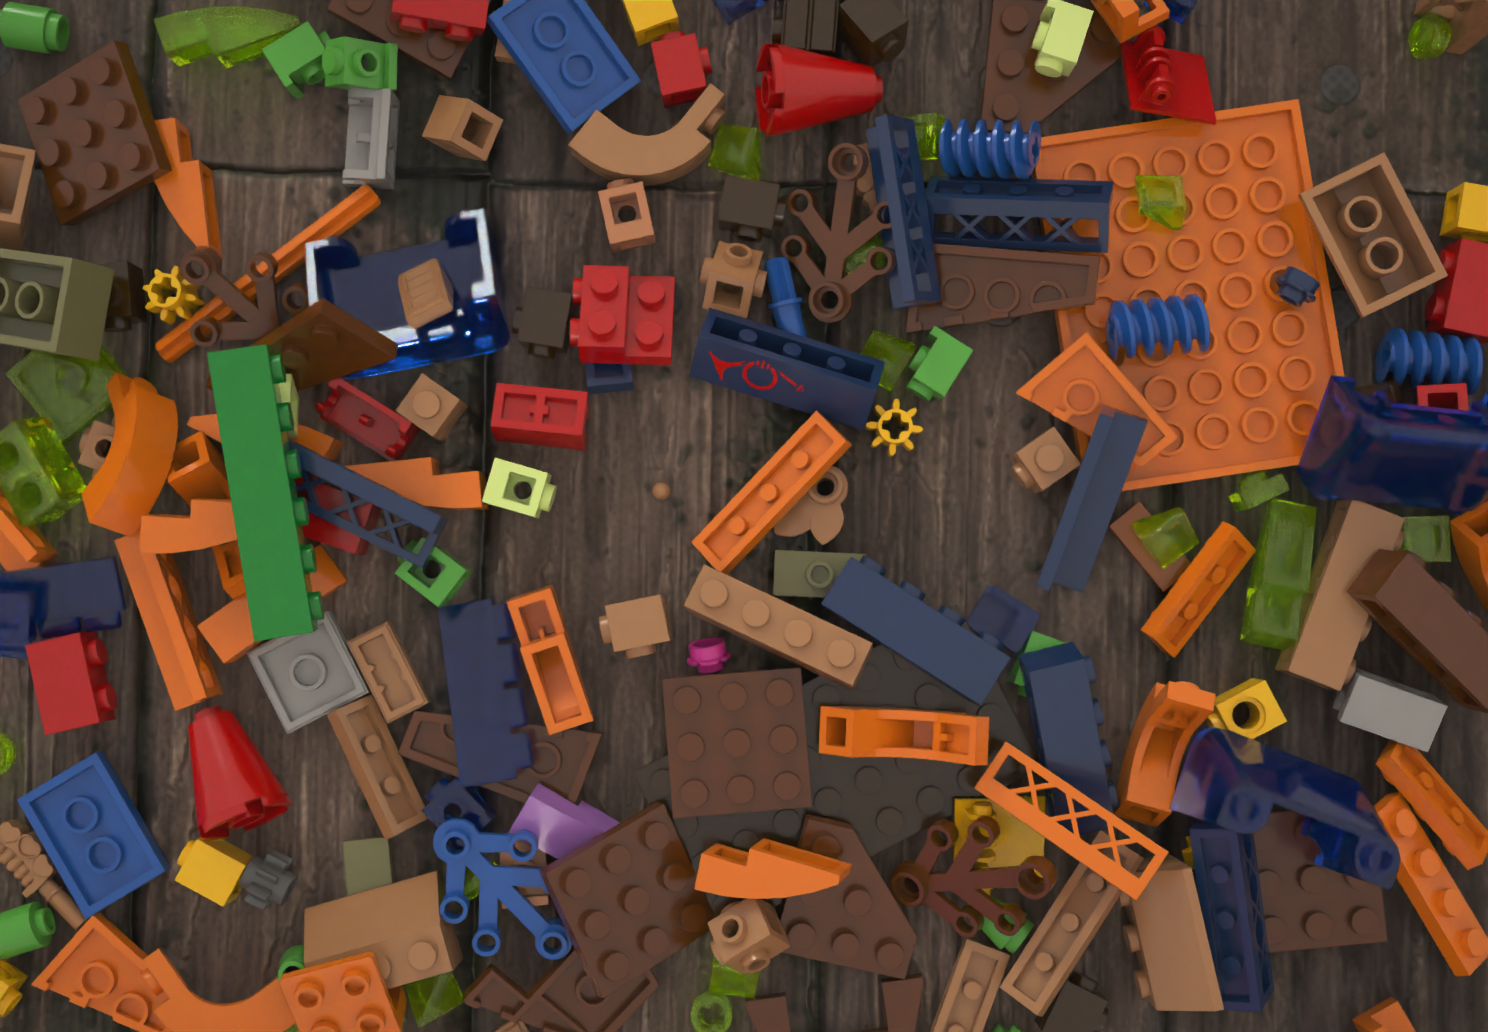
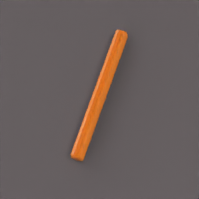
[155,185,381,363]

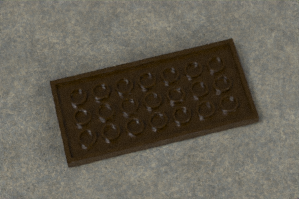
[633,605,1039,918]

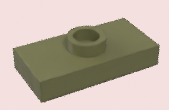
[773,550,866,598]

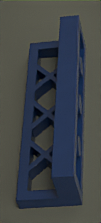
[866,114,942,310]
[925,176,1113,253]
[1036,404,1148,593]
[288,438,449,568]
[1189,811,1274,1012]

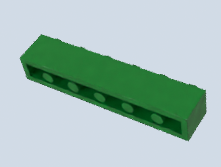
[207,344,324,642]

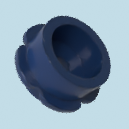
[1274,266,1320,307]

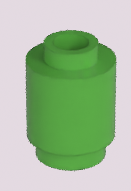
[0,2,70,54]
[0,901,56,960]

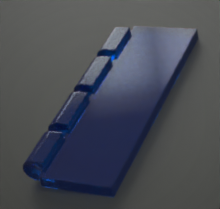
[0,556,127,645]
[437,598,534,788]

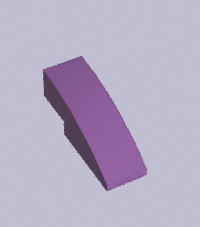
[508,783,620,859]

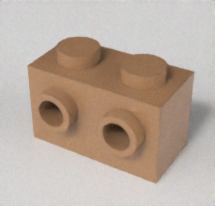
[599,594,674,659]

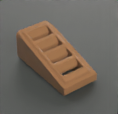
[398,258,453,329]

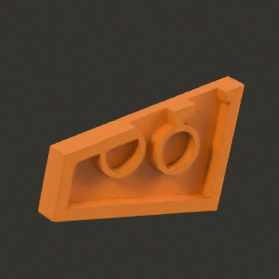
[1015,332,1178,467]
[31,912,173,1032]

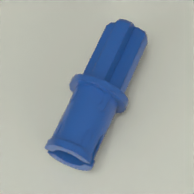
[764,257,807,338]

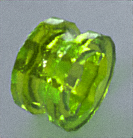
[691,990,732,1032]

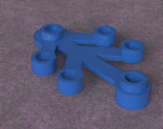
[433,818,572,960]

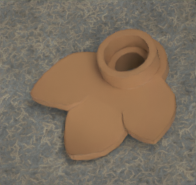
[774,466,848,545]

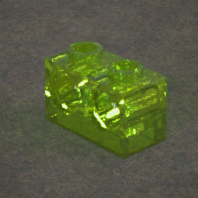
[0,416,87,527]

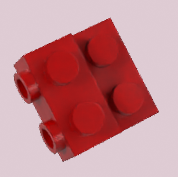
[570,265,676,365]

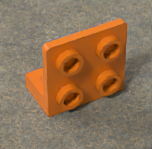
[280,952,407,1032]

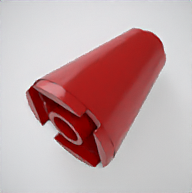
[755,43,883,136]
[188,706,291,841]

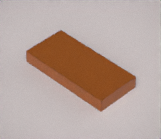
[1108,501,1191,592]

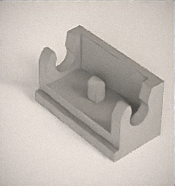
[342,88,400,189]
[1333,667,1448,752]

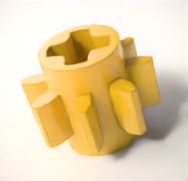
[142,266,204,325]
[865,399,923,457]

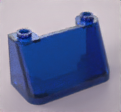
[305,208,510,379]
[1296,375,1488,514]
[1169,727,1401,890]

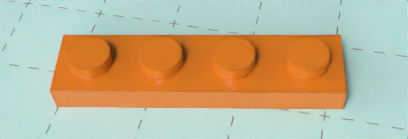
[691,411,852,575]
[1361,792,1488,976]

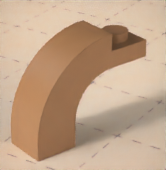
[568,83,727,186]

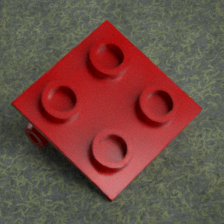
[1120,25,1217,125]

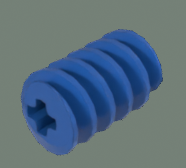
[939,119,1041,179]
[1106,294,1210,360]
[1375,327,1483,396]

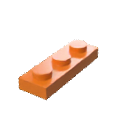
[1141,521,1256,658]
[1376,739,1488,870]

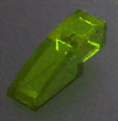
[153,6,303,68]
[1240,497,1317,651]

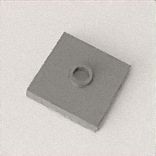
[247,611,371,734]

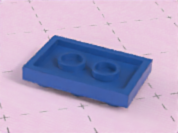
[486,0,641,135]
[17,751,171,919]

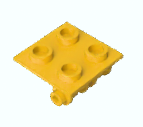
[953,796,1045,896]

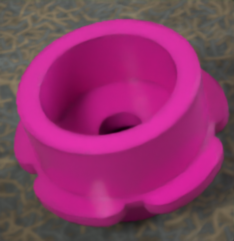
[686,637,731,673]

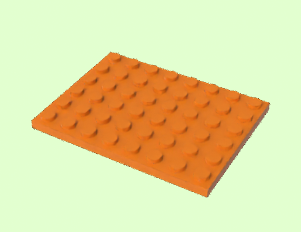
[1032,99,1352,492]

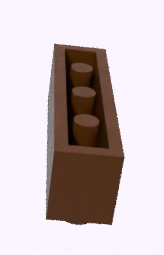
[1346,549,1488,713]

